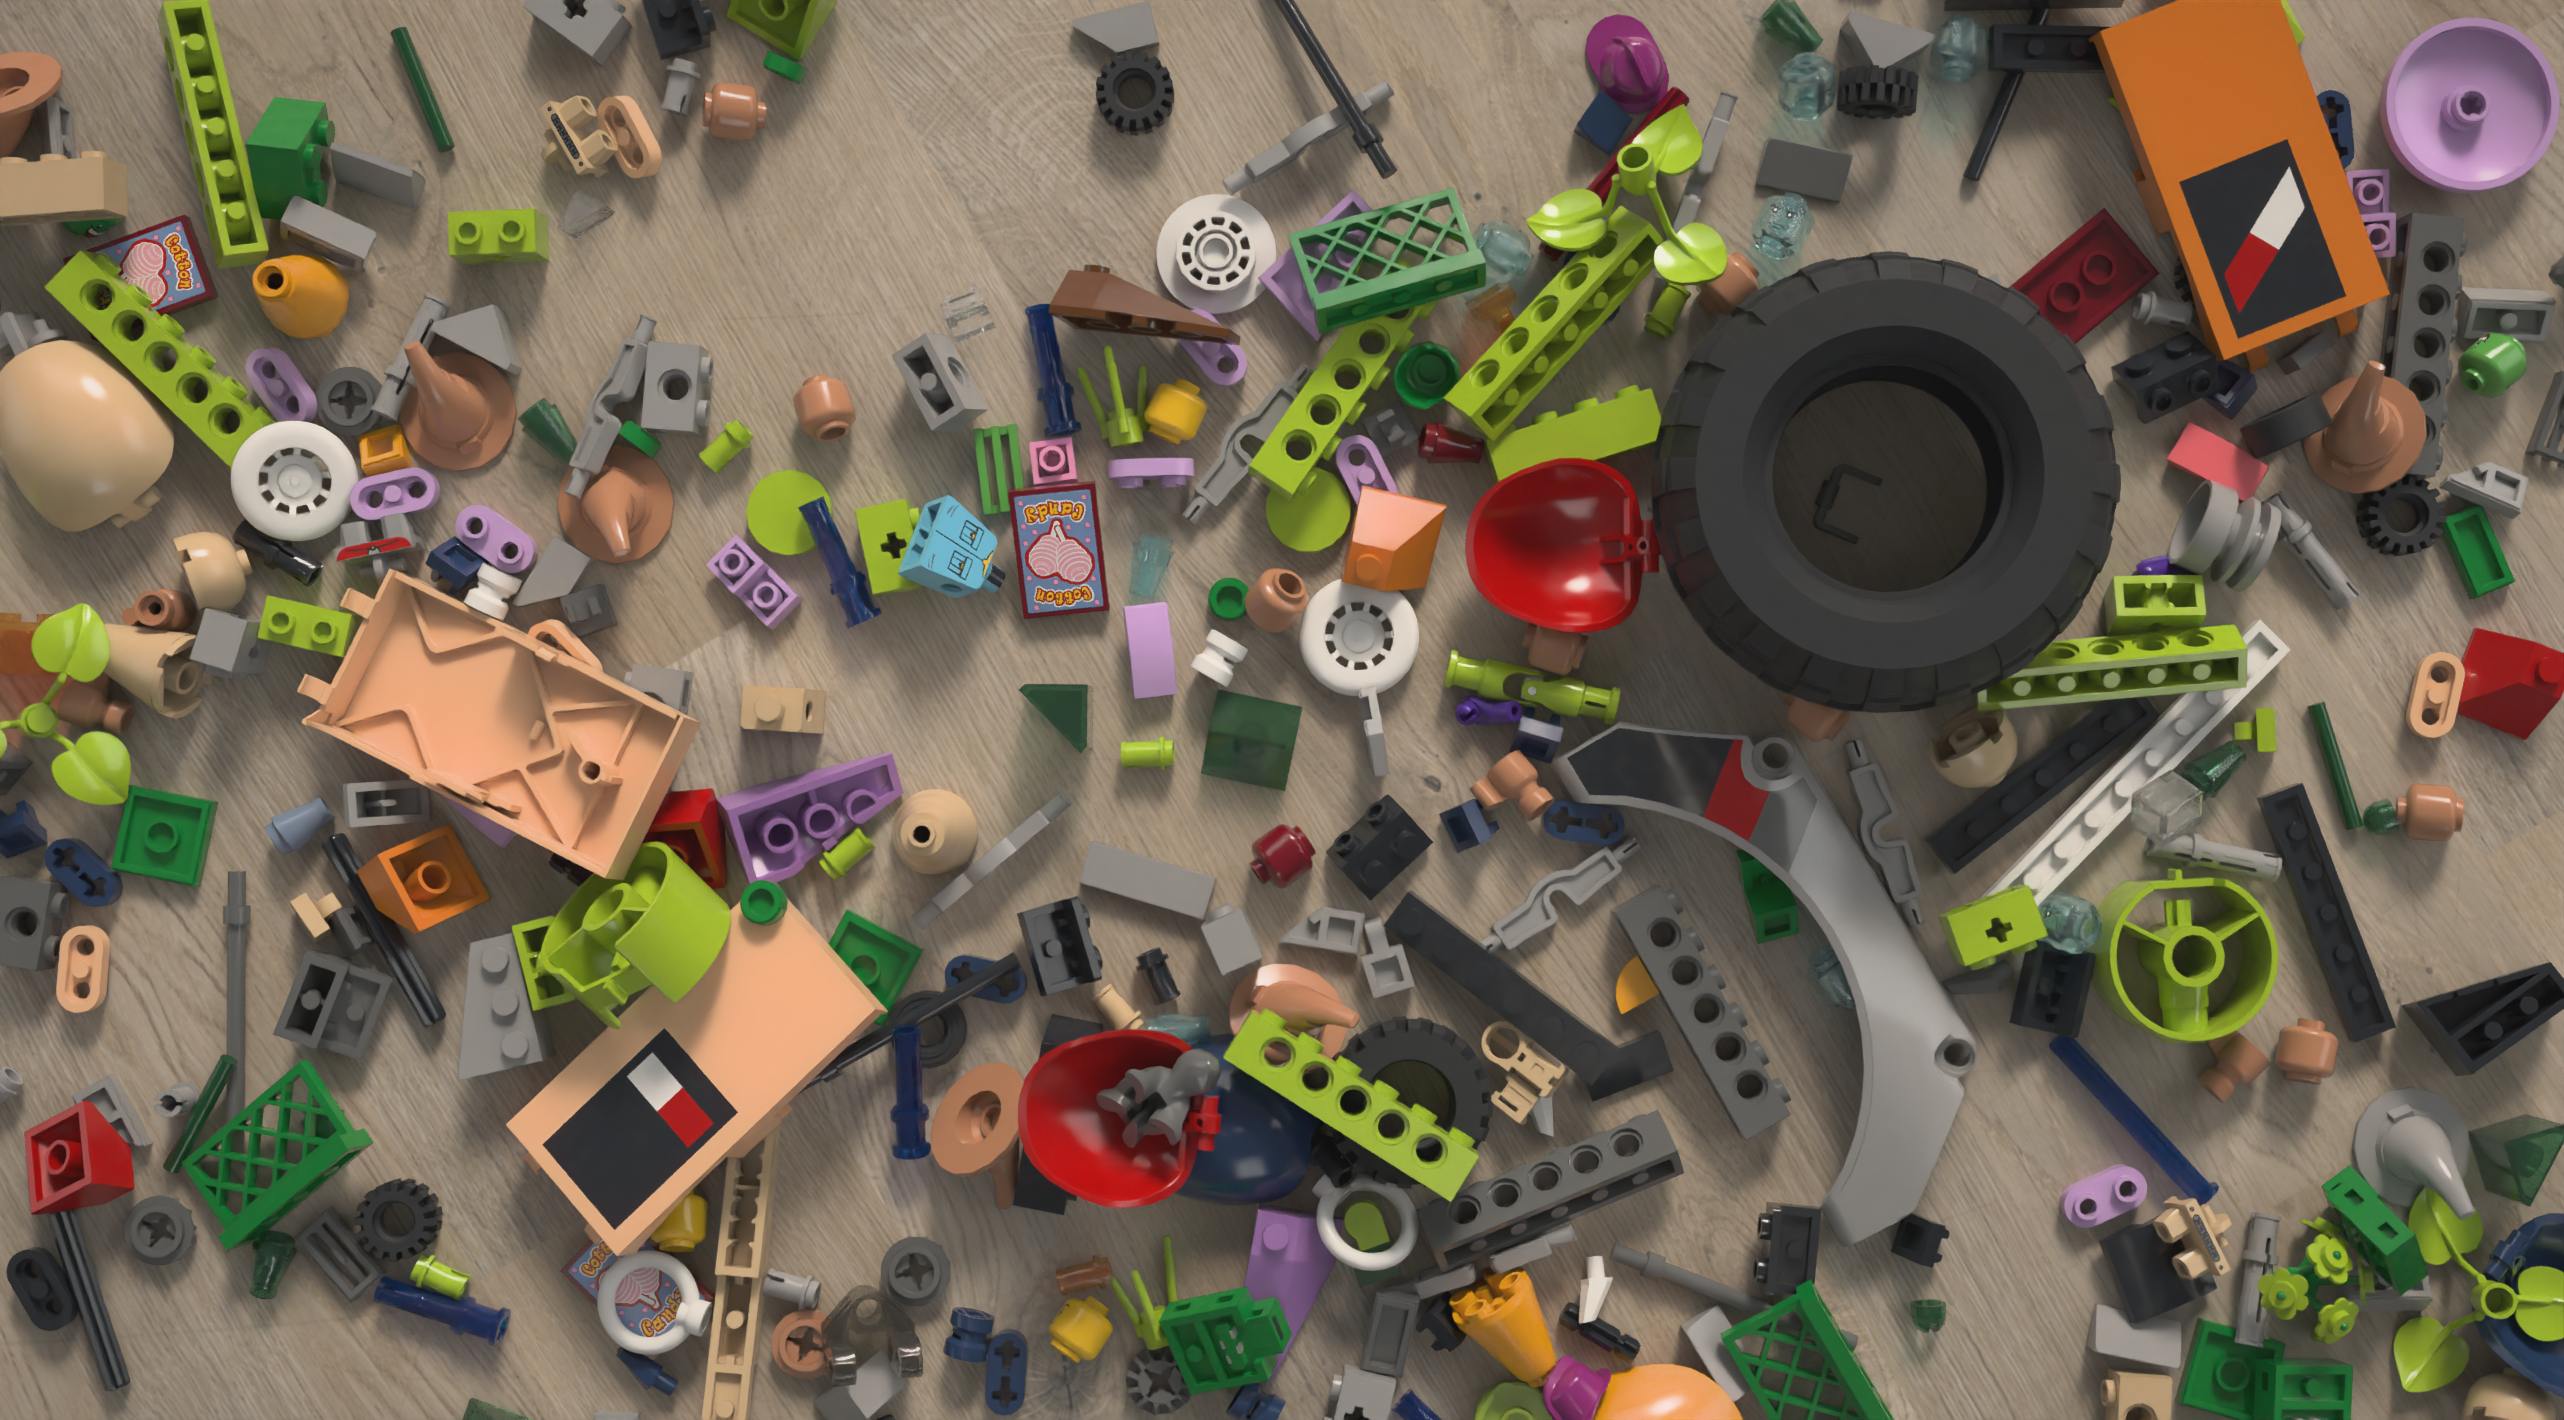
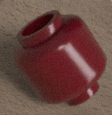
[1249,824,1316,889]

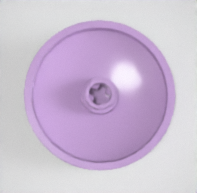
[2380,18,2560,194]

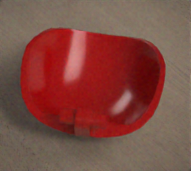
[1465,458,1661,633]
[1018,1029,1221,1208]

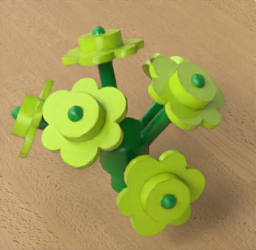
[2257,1216,2378,1344]

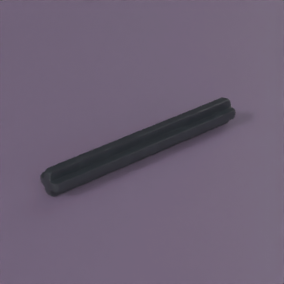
[322,833,446,1027]
[46,1209,130,1391]

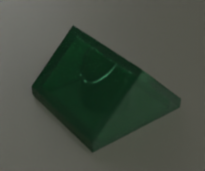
[1019,684,1093,754]
[1201,689,1302,791]
[2468,1114,2564,1207]

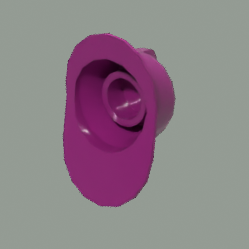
[1586,14,1669,114]
[1542,1356,1611,1420]

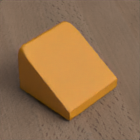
[359,423,413,477]

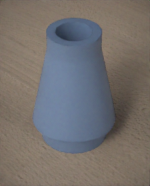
[264,796,335,855]

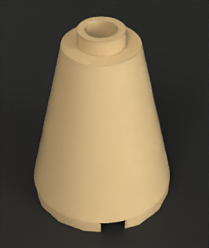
[103,623,214,719]
[892,789,978,875]

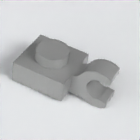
[1360,917,1415,999]

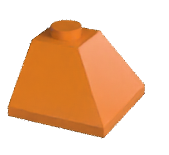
[1342,486,1447,592]
[356,824,491,934]

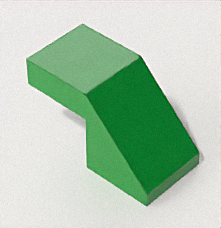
[1736,849,1799,944]

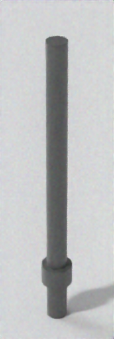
[223,871,251,1132]
[1609,1243,1858,1350]

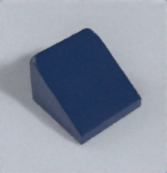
[1573,91,1633,156]
[2202,359,2257,420]

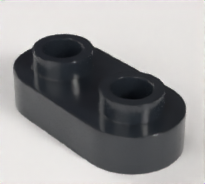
[6,1247,78,1331]

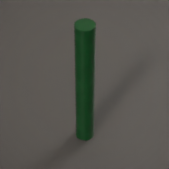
[390,27,455,153]
[2307,701,2363,830]
[163,1054,237,1173]

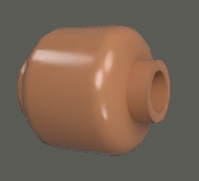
[702,83,766,141]
[1695,251,1760,316]
[793,375,856,442]
[1244,568,1309,633]
[1522,623,1589,675]
[1784,694,1851,742]
[2395,783,2464,842]
[2275,1018,2339,1085]

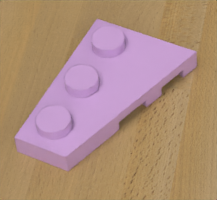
[1257,189,1377,342]

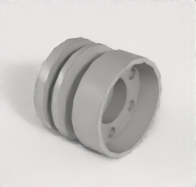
[2168,479,2282,592]

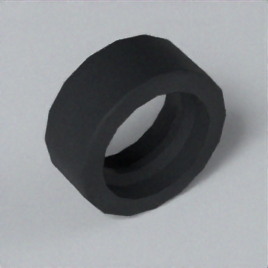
[2240,393,2333,459]

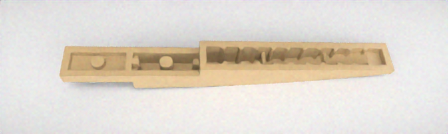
[701,1123,781,1420]

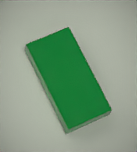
[2438,504,2516,599]

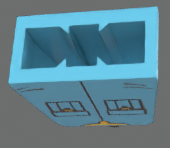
[897,495,1006,598]

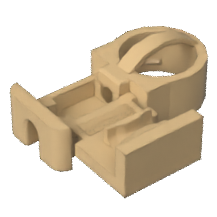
[1481,1021,1569,1125]

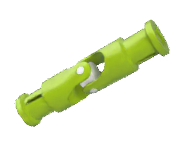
[1443,650,1621,726]

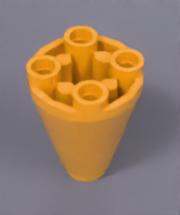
[252,252,350,339]
[1449,1267,1556,1387]

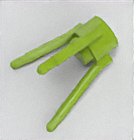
[1076,345,1149,448]
[1108,1235,1178,1350]

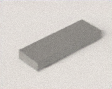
[1079,841,1216,919]

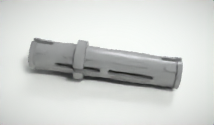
[370,293,451,421]
[2261,491,2361,610]
[2145,828,2282,882]
[2234,1212,2281,1348]

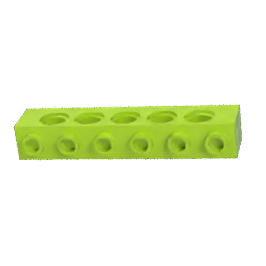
[157,0,269,270]
[1444,206,1665,442]
[44,250,277,469]
[1248,257,1439,502]
[1973,624,2248,711]
[1223,1008,1480,1202]

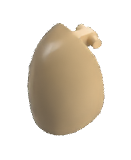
[0,340,175,532]

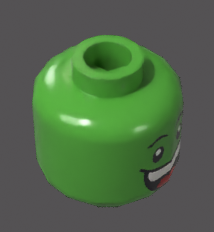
[2457,333,2527,398]

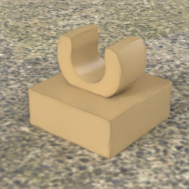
[290,892,342,944]

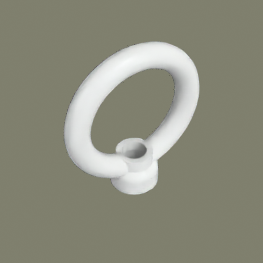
[1312,1173,1419,1271]
[597,1250,713,1355]

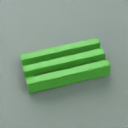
[973,424,1025,516]

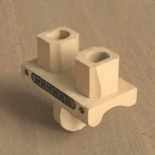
[540,95,618,178]
[2153,1196,2232,1280]

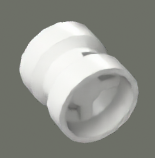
[464,563,522,620]
[1190,629,1249,687]

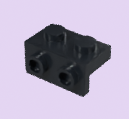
[641,0,716,60]
[2111,331,2220,424]
[1326,795,1433,901]
[1017,896,1103,997]
[2009,940,2096,1038]
[1753,1202,1821,1296]

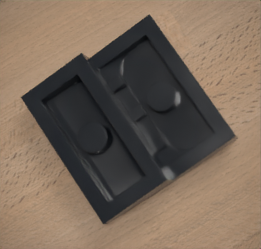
[2099,1215,2217,1323]

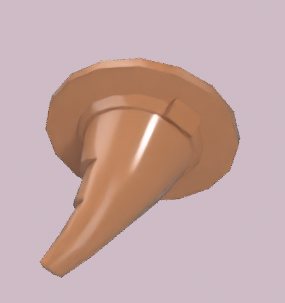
[0,52,63,158]
[400,341,517,472]
[2304,361,2427,494]
[557,444,675,564]
[1228,964,1360,1075]
[931,1062,1024,1209]

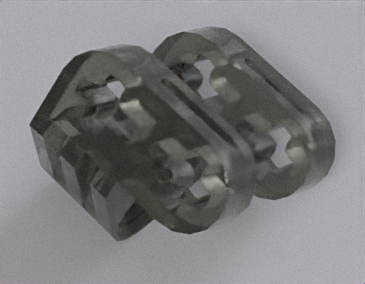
[821,1285,923,1387]

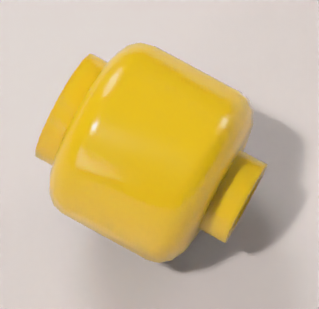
[1144,378,1207,446]
[650,1188,708,1253]
[1048,1296,1113,1364]

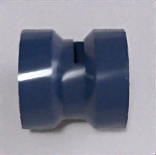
[943,1307,995,1363]
[1225,1382,1286,1420]

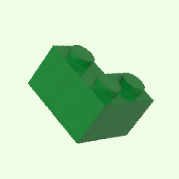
[245,97,335,220]

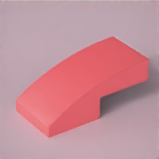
[2167,422,2269,503]

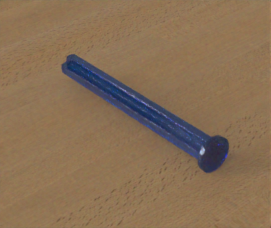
[2049,1034,2219,1206]

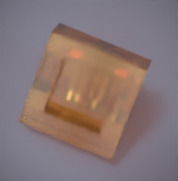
[1465,281,1519,333]

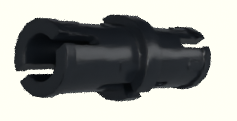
[232,520,323,587]

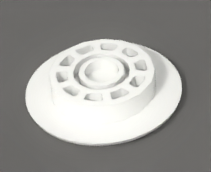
[1156,194,1276,314]
[231,421,358,541]
[1299,578,1419,696]

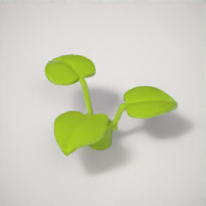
[1526,104,1728,286]
[0,603,131,805]
[2393,1186,2564,1392]

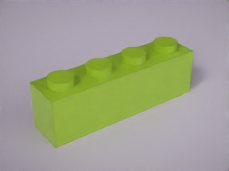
[1484,385,1661,485]

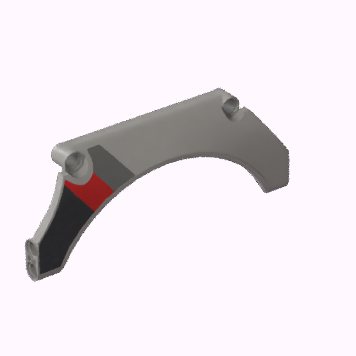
[1551,721,1977,1247]

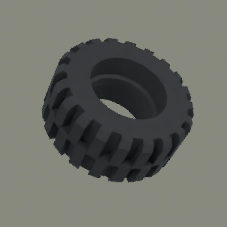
[1327,1016,1493,1189]

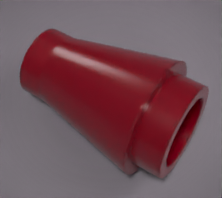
[1418,421,1484,464]

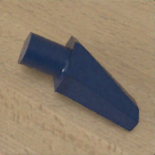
[616,1346,678,1396]

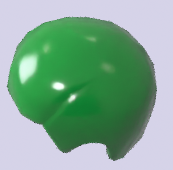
[1392,341,1460,410]

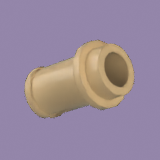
[1090,983,1144,1030]

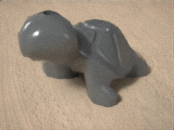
[1096,1048,1221,1148]

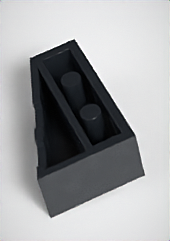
[2401,962,2564,1076]

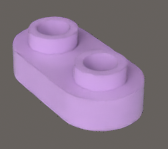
[1177,309,1247,387]
[245,348,317,423]
[1335,435,1398,506]
[1108,458,1195,488]
[350,467,440,522]
[455,505,538,574]
[2060,1164,2147,1228]

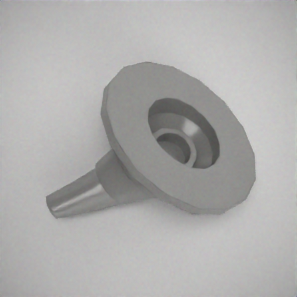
[2352,1087,2475,1220]

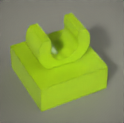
[2234,708,2277,752]

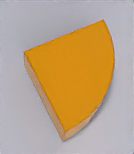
[1615,955,1659,1015]

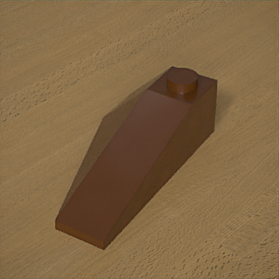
[1049,265,1241,345]

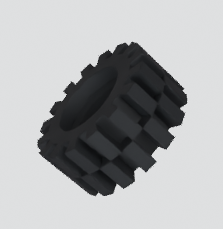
[1095,51,1174,136]
[1836,65,1919,119]
[2356,476,2447,556]
[354,1178,443,1262]

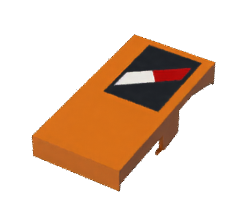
[2089,0,2390,373]

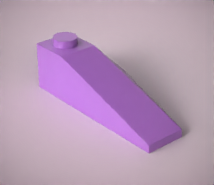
[716,752,904,885]
[1244,1203,1344,1383]

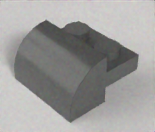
[273,950,393,1060]

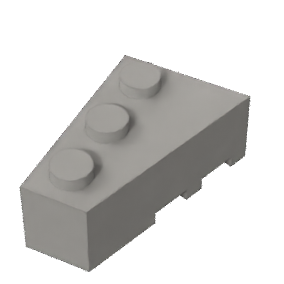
[457,933,556,1081]

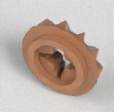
[771,1309,841,1379]

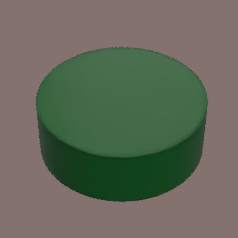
[762,51,808,84]
[618,420,662,458]
[1208,578,1249,621]
[740,880,788,926]

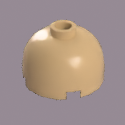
[172,532,253,620]
[1926,707,2017,788]
[2460,1368,2557,1420]

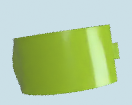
[541,842,731,1029]
[2085,869,2278,1044]

